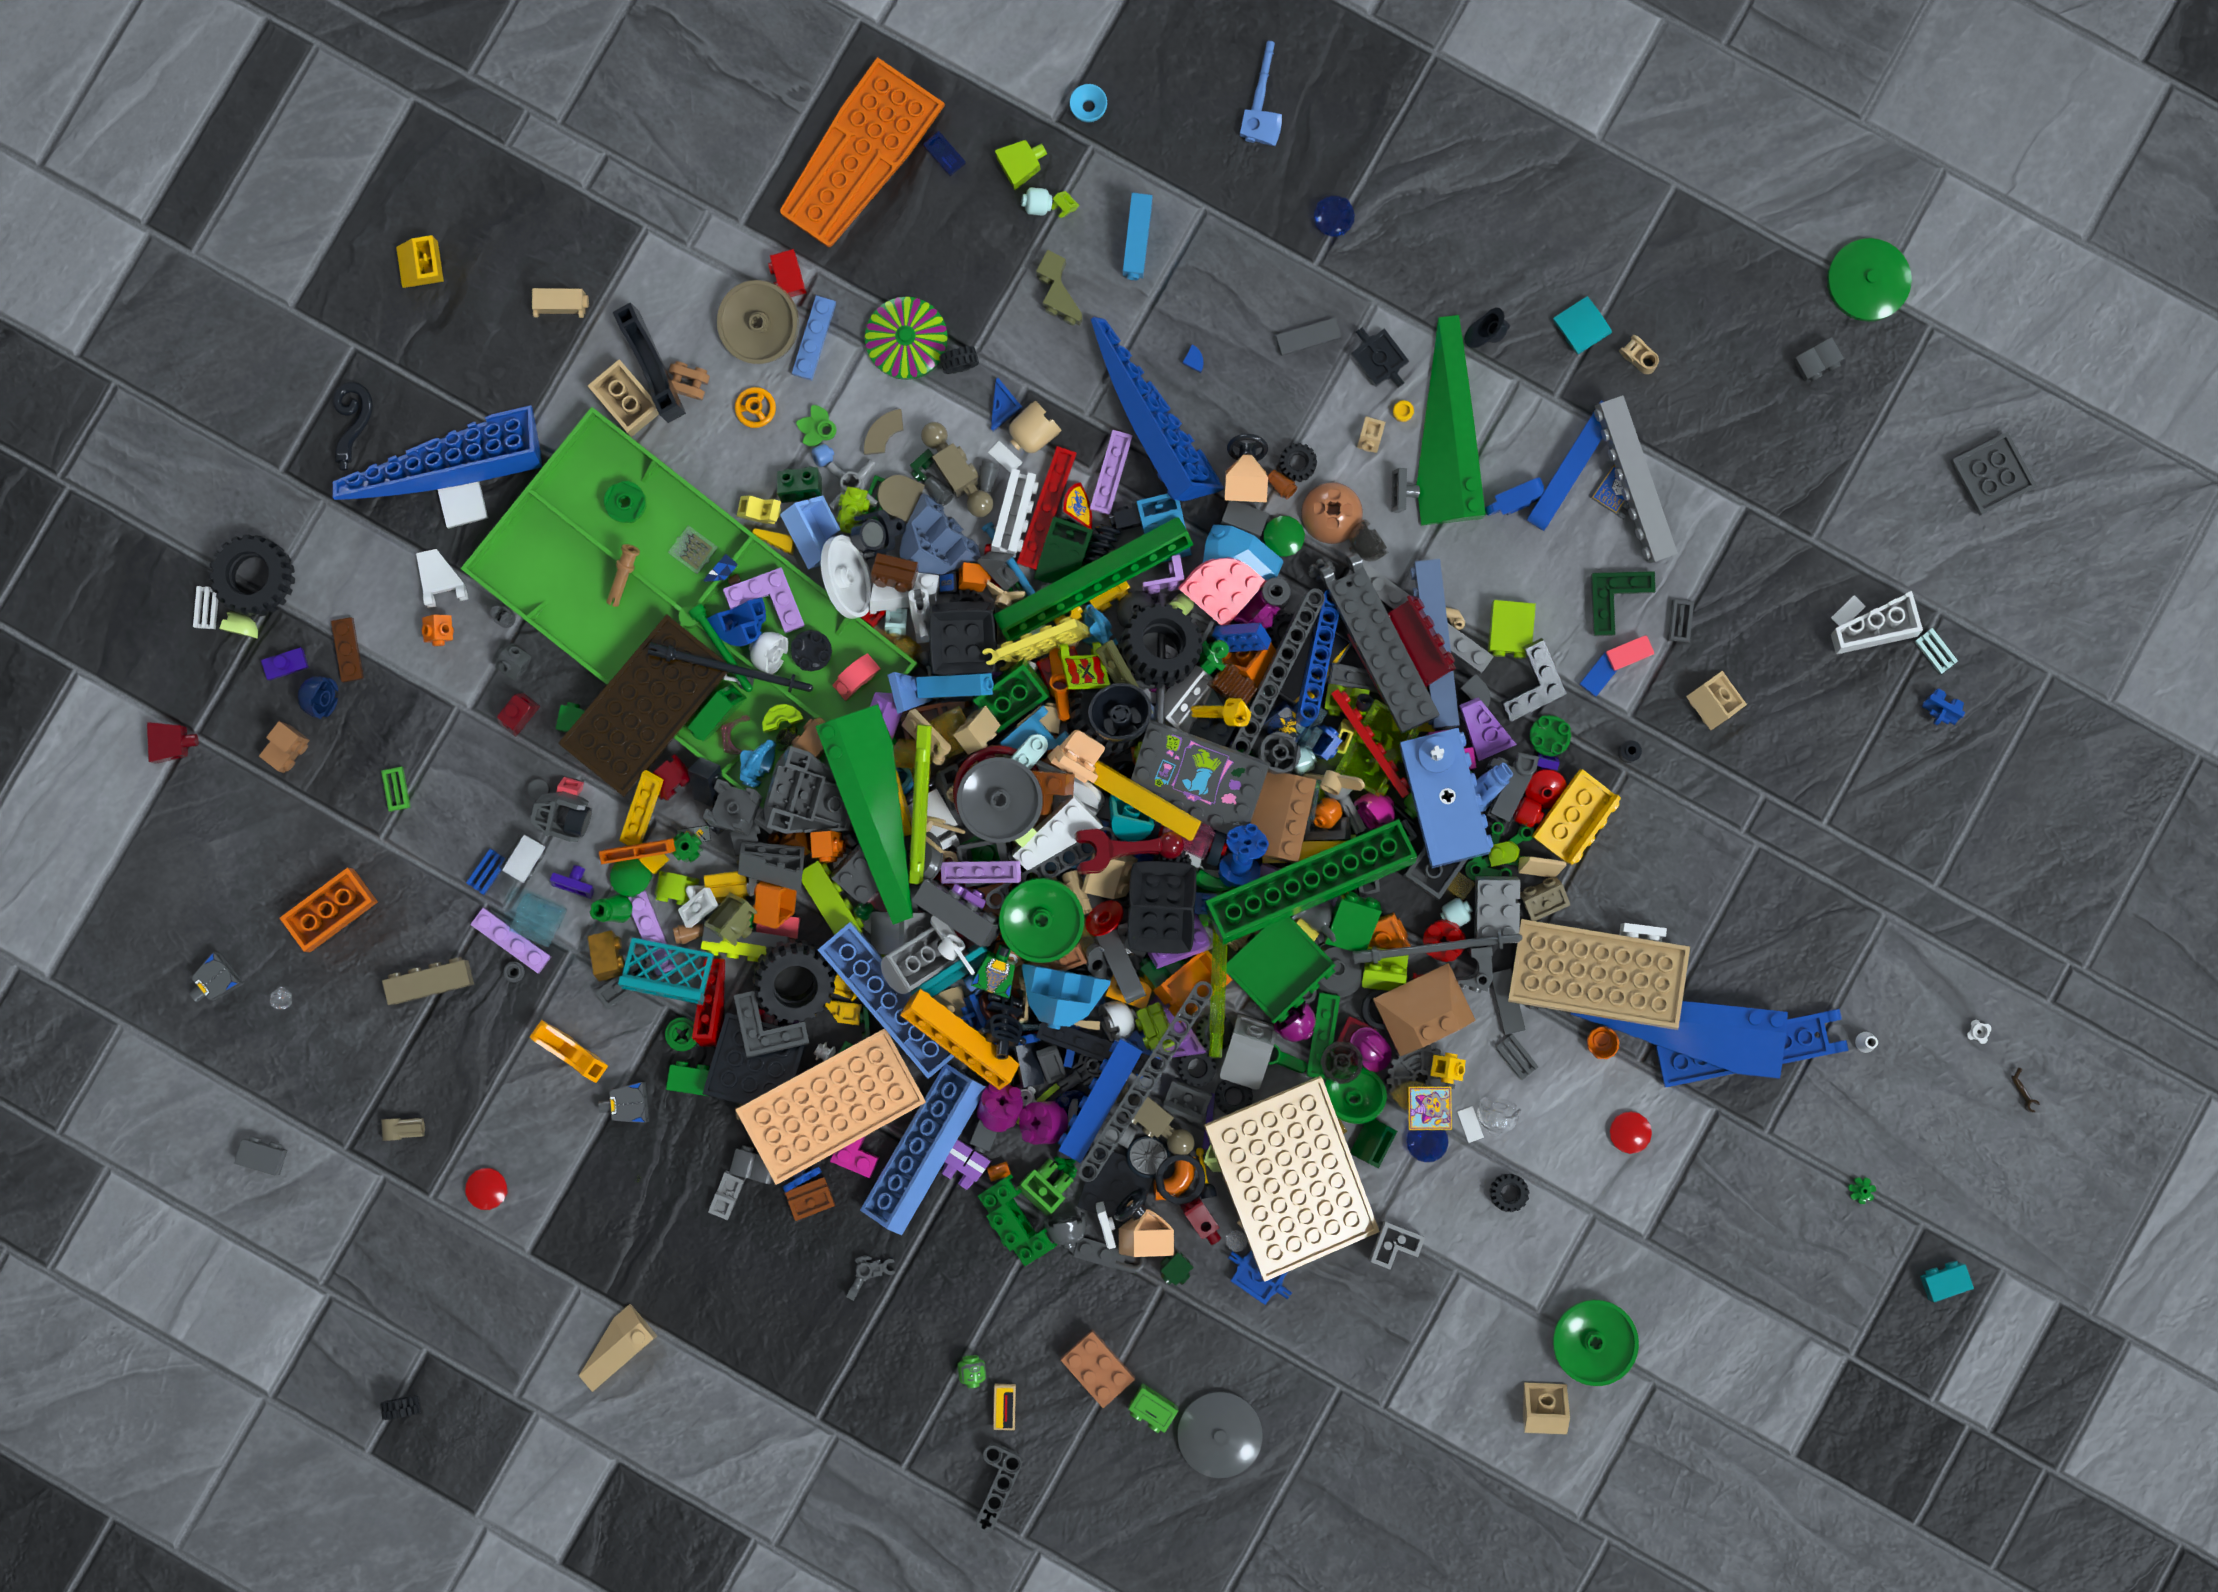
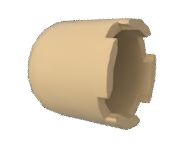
[1009,401,1062,453]

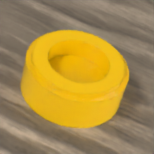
[1393,400,1414,422]

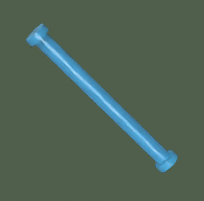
[982,522,1035,596]

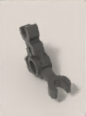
[846,1256,895,1301]

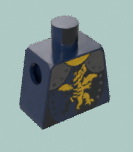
[1262,700,1306,742]

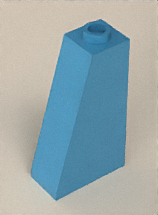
[1123,193,1153,280]
[916,673,993,698]

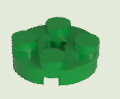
[604,481,646,523]

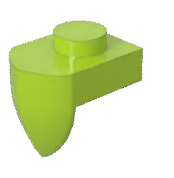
[1489,841,1520,867]

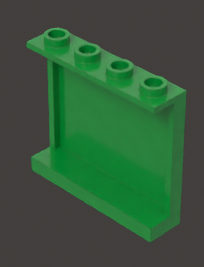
[1222,916,1336,1023]

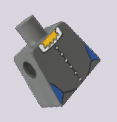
[189,952,244,1002]
[598,1082,649,1123]

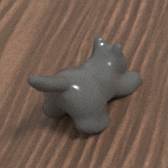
[1292,901,1336,942]

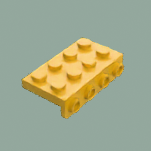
[1531,769,1621,865]

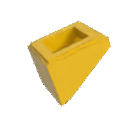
[638,854,670,874]

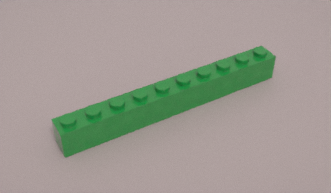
[993,517,1193,642]

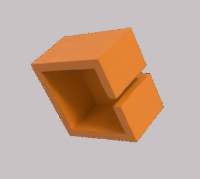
[753,881,797,929]

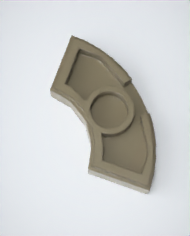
[864,409,904,455]

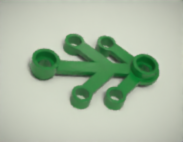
[1465,822,1535,880]

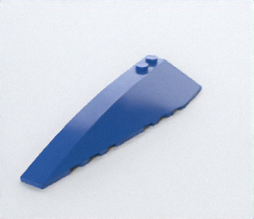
[1091,317,1225,501]
[333,405,542,500]
[1570,1001,1788,1079]

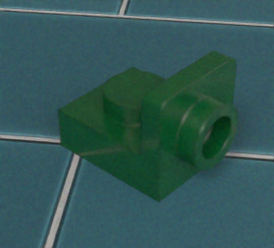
[910,449,934,483]

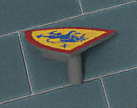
[1057,482,1092,529]

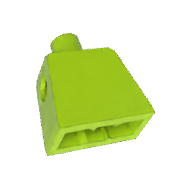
[995,140,1047,190]

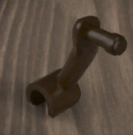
[2011,1068,2040,1112]

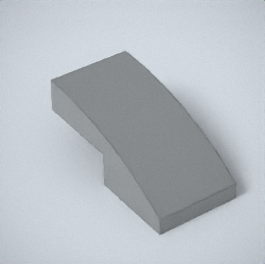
[708,1170,745,1220]

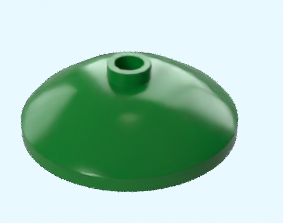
[1325,1066,1387,1124]

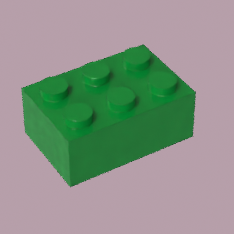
[973,658,1049,733]

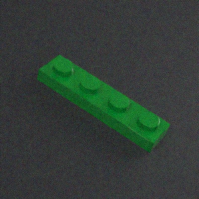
[1306,993,1340,1079]

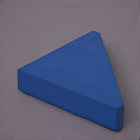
[991,378,1022,432]

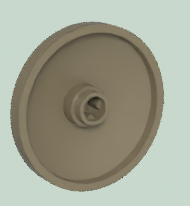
[717,280,799,364]

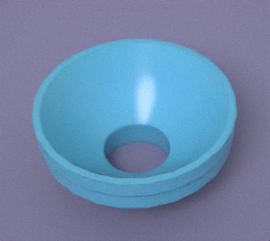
[1070,84,1107,122]

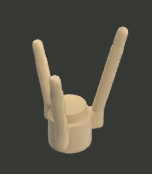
[911,816,965,853]

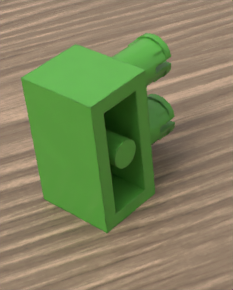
[1016,1158,1074,1216]

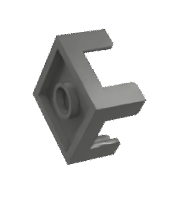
[703,779,763,836]

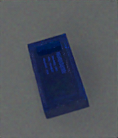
[923,131,966,176]

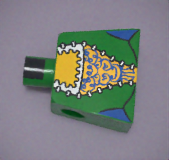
[971,944,1016,998]

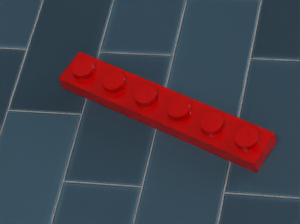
[1017,446,1077,570]
[1331,689,1411,798]

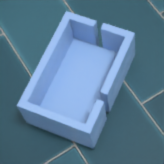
[780,496,843,569]

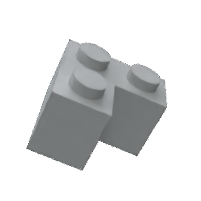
[1369,1221,1425,1270]

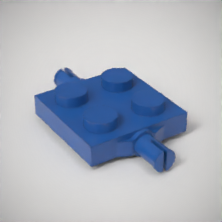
[1228,1251,1292,1305]

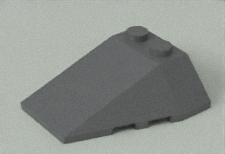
[764,746,851,833]

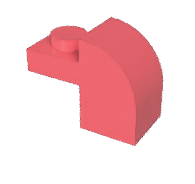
[832,653,881,701]

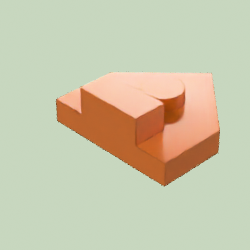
[1368,912,1411,949]

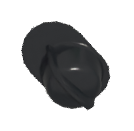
[1464,307,1510,348]

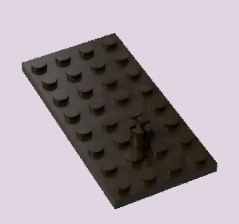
[558,614,729,797]

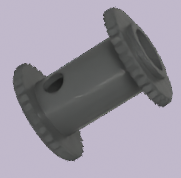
[1262,577,1291,611]

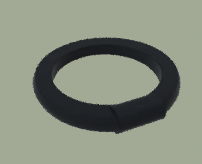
[1155,1154,1205,1204]

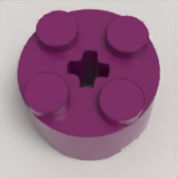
[977,1084,1023,1132]
[1019,1101,1068,1145]

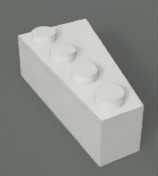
[1831,591,1923,654]
[1012,793,1103,871]

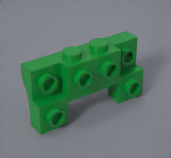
[978,1174,1058,1266]

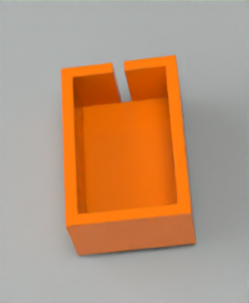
[1153,950,1232,1023]

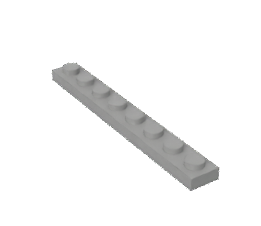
[1347,561,1494,674]

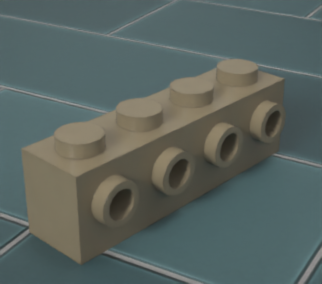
[382,957,474,1005]

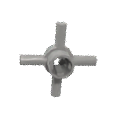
[827,459,878,511]

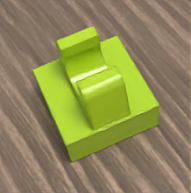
[1051,191,1079,218]

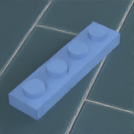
[792,295,836,381]

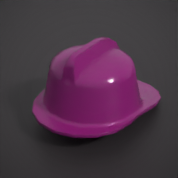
[1350,1027,1392,1072]

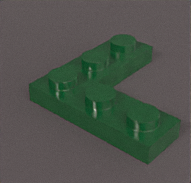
[1591,571,1656,636]

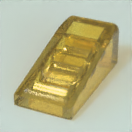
[893,635,922,659]

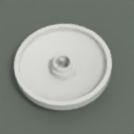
[821,535,873,619]

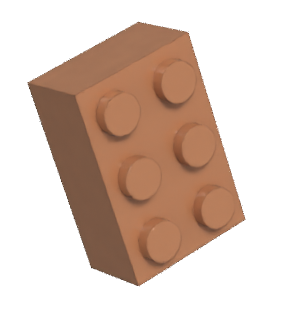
[1061,1329,1135,1408]

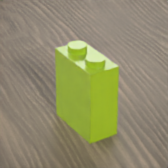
[1488,600,1536,659]

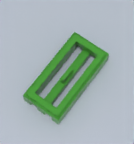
[381,767,411,812]

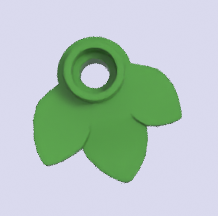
[796,405,837,446]

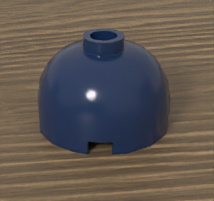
[298,676,338,719]

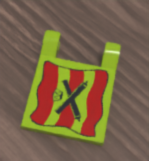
[1058,642,1110,689]

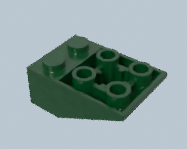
[1034,516,1093,584]

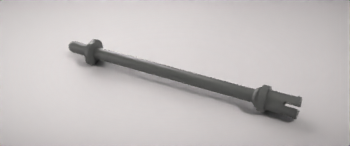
[1353,930,1522,964]

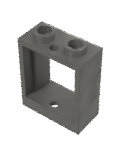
[956,840,1016,887]

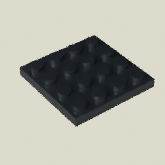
[702,1012,806,1105]

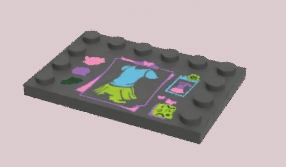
[1131,720,1270,834]

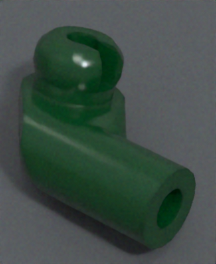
[854,903,874,921]

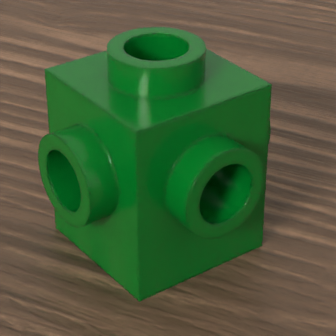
[672,832,703,863]

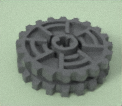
[1385,1045,1455,1109]

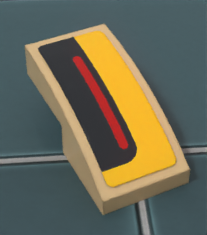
[994,1384,1016,1430]

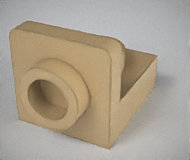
[1357,417,1386,453]

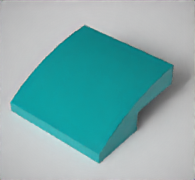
[1553,296,1612,355]

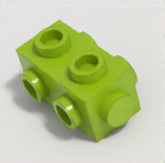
[837,486,870,534]

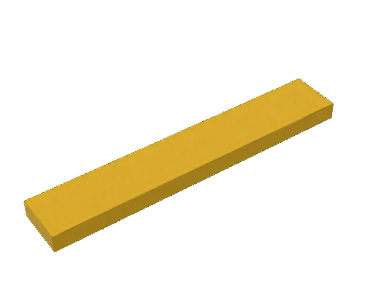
[1090,760,1201,841]

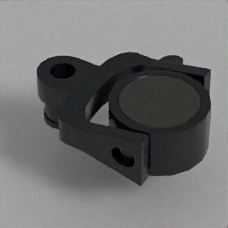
[851,510,906,561]

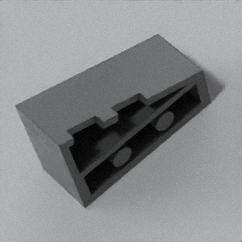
[738,841,805,892]

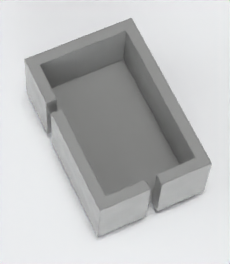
[1474,876,1520,943]

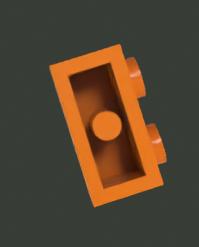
[810,831,846,863]

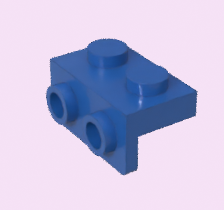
[1311,725,1342,761]

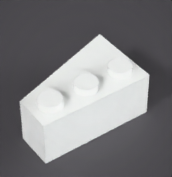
[870,572,939,614]

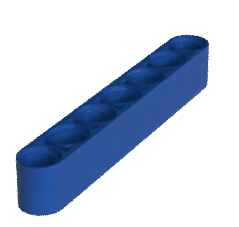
[1526,400,1604,531]
[1296,590,1339,727]

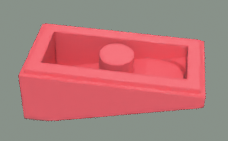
[1606,635,1654,671]

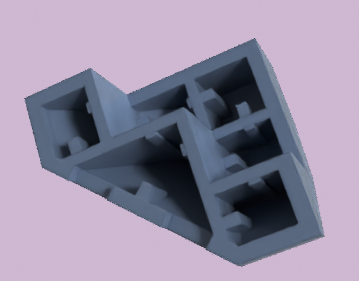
[899,493,981,574]

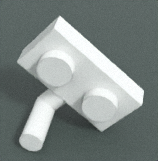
[678,885,718,928]

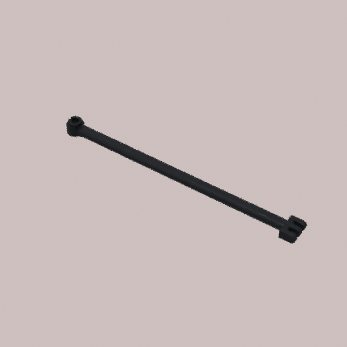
[843,702,1043,849]

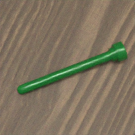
[688,604,753,692]

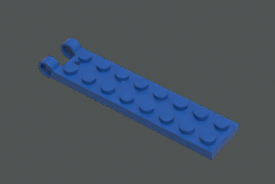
[1655,1009,1849,1088]

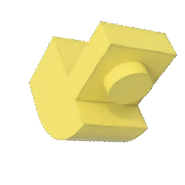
[737,496,781,524]

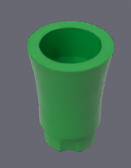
[590,894,632,923]

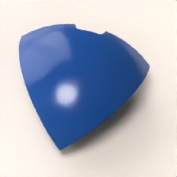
[707,597,766,646]

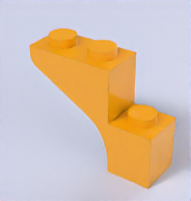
[530,1020,608,1083]

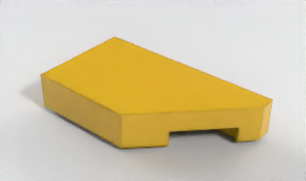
[825,1001,862,1025]

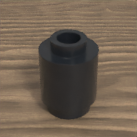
[1618,740,1642,763]

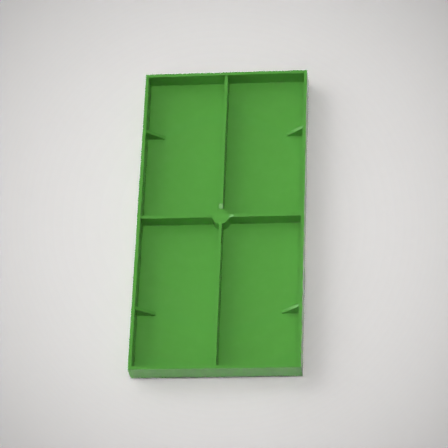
[461,407,919,808]

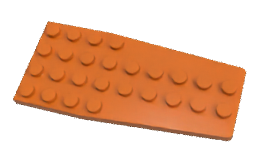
[780,57,945,247]

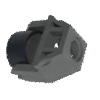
[530,791,592,842]

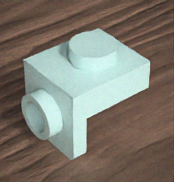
[885,608,907,637]

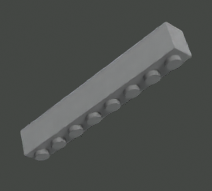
[1594,395,1678,563]

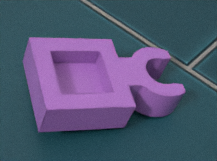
[952,883,986,909]

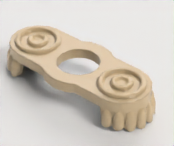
[1017,977,1029,1024]

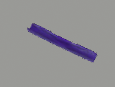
[1202,1093,1215,1149]

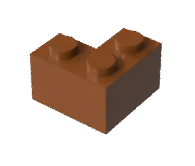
[1031,770,1075,815]

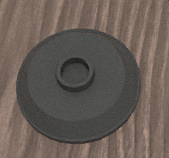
[904,832,943,886]
[1317,943,1365,998]

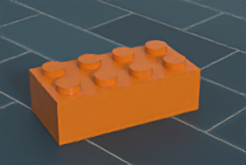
[280,867,378,952]

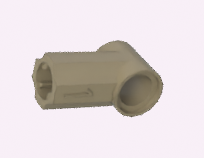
[381,1118,425,1141]

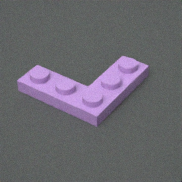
[723,567,804,633]

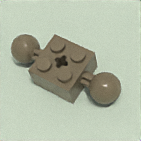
[921,422,993,517]
[1115,1081,1194,1155]

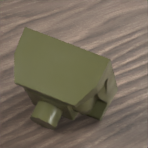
[704,893,757,946]

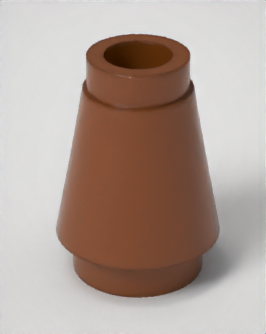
[1268,470,1298,499]

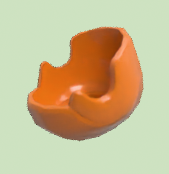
[1587,1026,1620,1059]

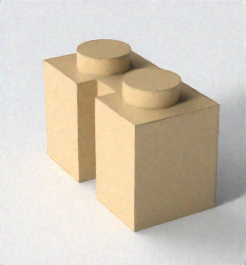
[953,706,1001,755]

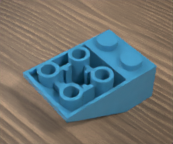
[1136,493,1192,563]

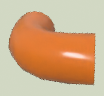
[1153,1156,1196,1201]

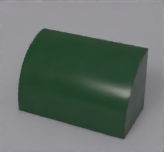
[1350,1119,1398,1169]

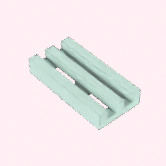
[1914,628,1958,674]

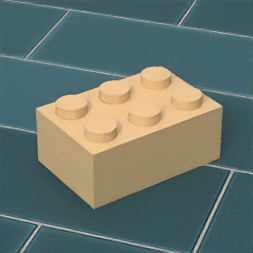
[588,359,659,437]

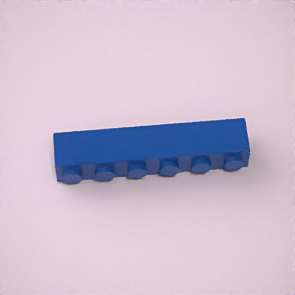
[1058,1037,1143,1163]

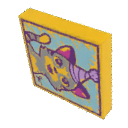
[1408,1087,1452,1130]

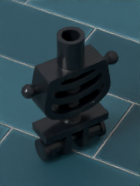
[979,992,1026,1060]

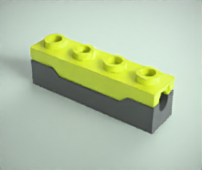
[701,926,790,962]

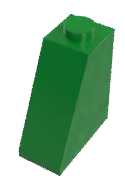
[687,684,747,741]

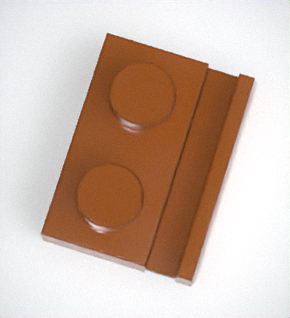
[785,1177,836,1221]

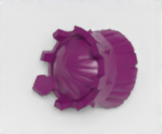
[1233,590,1280,628]

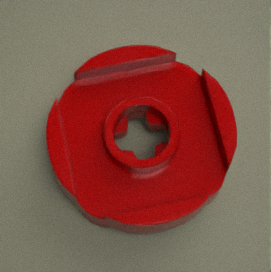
[1423,919,1466,962]

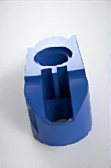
[1485,477,1544,516]

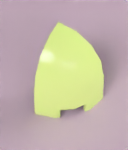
[219,611,258,638]

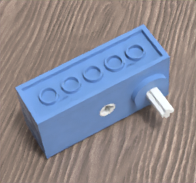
[1399,728,1493,869]

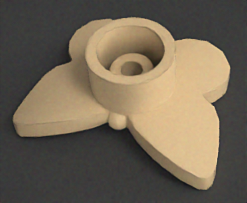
[986,580,1025,610]

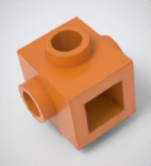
[422,615,454,646]

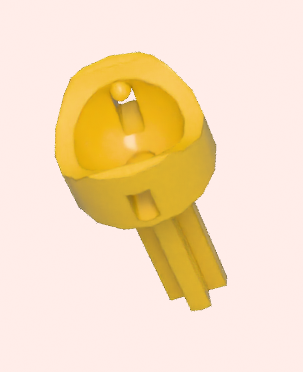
[1191,698,1251,727]

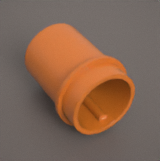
[987,1161,1011,1182]

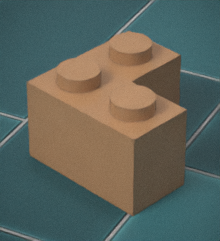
[259,721,310,773]

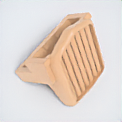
[1047,730,1105,783]

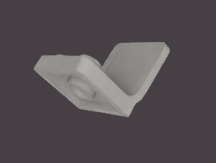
[871,912,933,955]
[1220,1015,1277,1090]

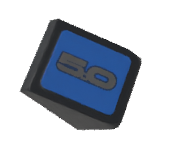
[938,571,960,595]

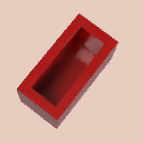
[768,249,806,297]

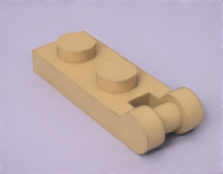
[902,709,951,765]

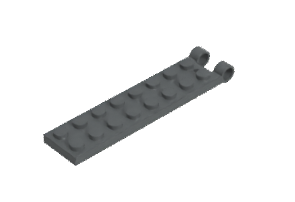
[1318,552,1440,734]

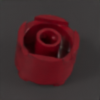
[653,754,690,801]

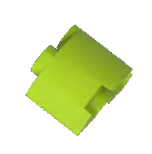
[1325,684,1370,716]
[762,704,805,733]
[654,871,700,905]

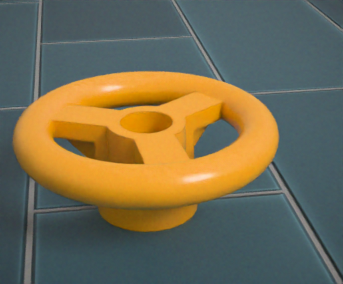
[735,387,776,428]

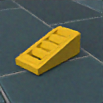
[753,528,795,555]

